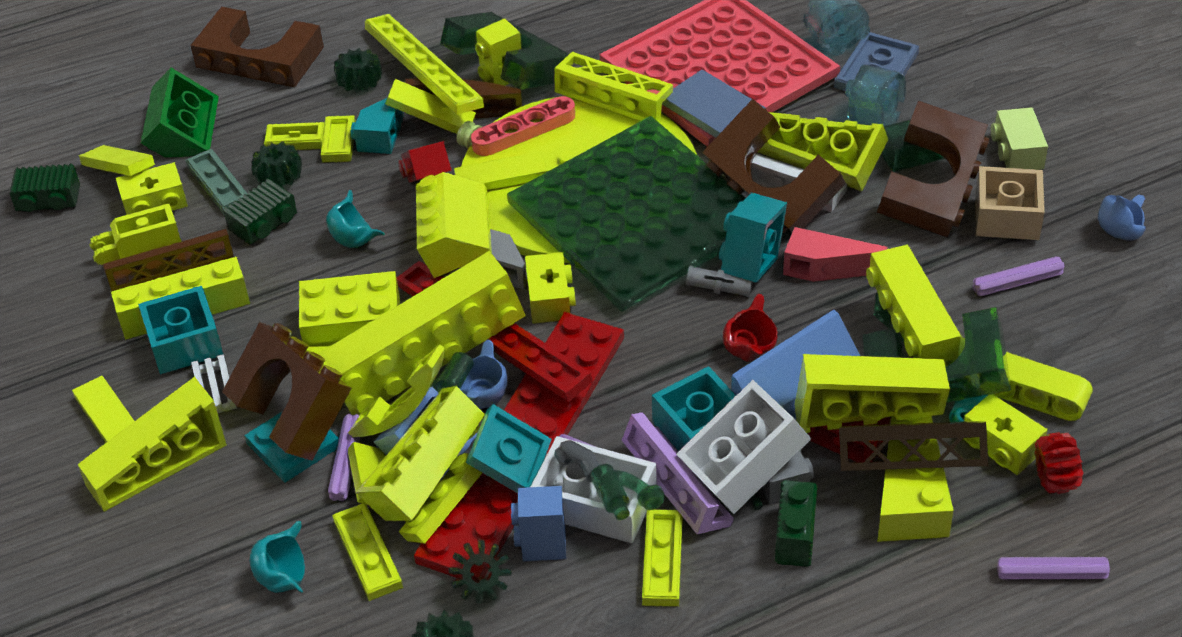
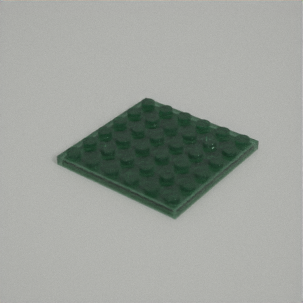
[507,116,746,312]

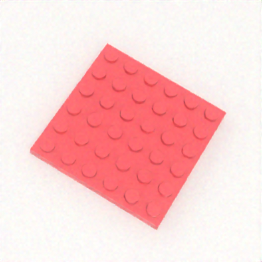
[600,0,840,147]

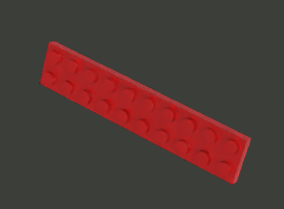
[414,312,624,586]

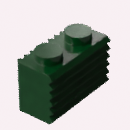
[9,163,80,212]
[223,178,297,246]
[775,480,818,567]

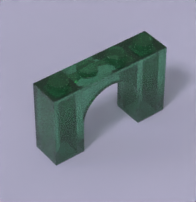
[440,12,569,90]
[863,307,1011,403]

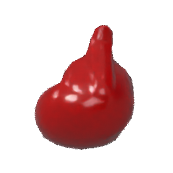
[722,294,778,362]

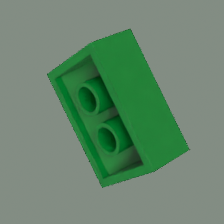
[141,67,219,158]

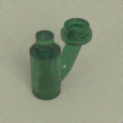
[431,352,474,393]
[590,464,664,520]

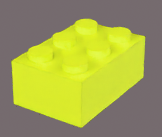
[299,271,400,347]

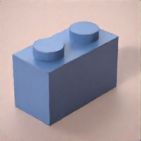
[511,486,566,561]

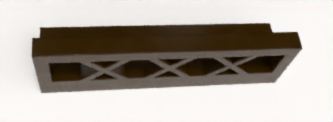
[839,421,988,471]

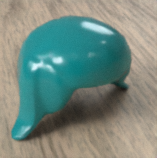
[326,190,385,248]
[249,521,305,593]

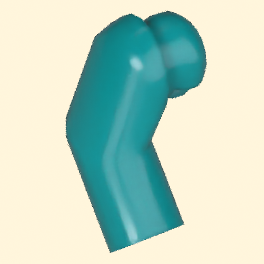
[949,394,988,422]

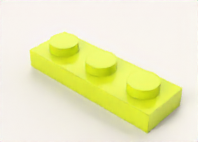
[399,453,482,544]

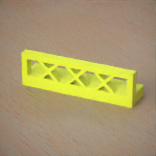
[555,52,673,126]

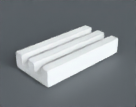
[191,354,237,413]

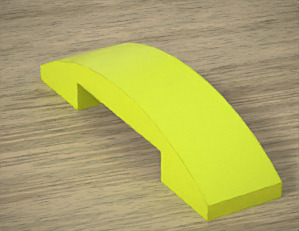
[348,344,445,437]

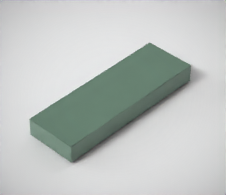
[185,149,247,215]

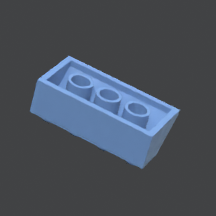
[731,310,860,420]

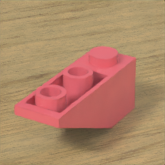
[783,227,888,282]

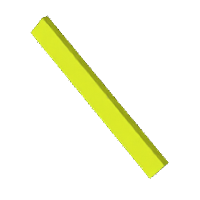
[364,14,484,115]

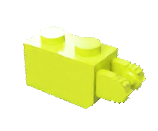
[89,203,181,265]

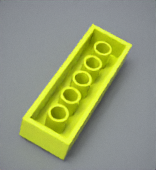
[318,251,526,415]

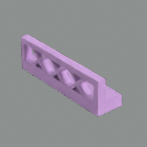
[622,412,734,534]

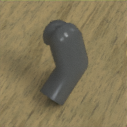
[554,440,603,482]

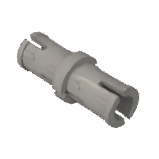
[686,265,752,297]

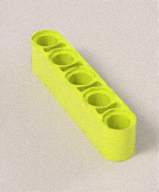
[944,337,1093,421]

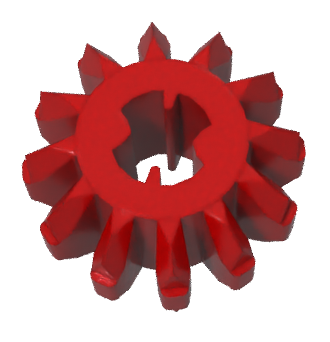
[1034,432,1084,494]

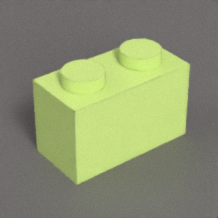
[991,107,1048,170]

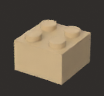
[975,166,1045,240]

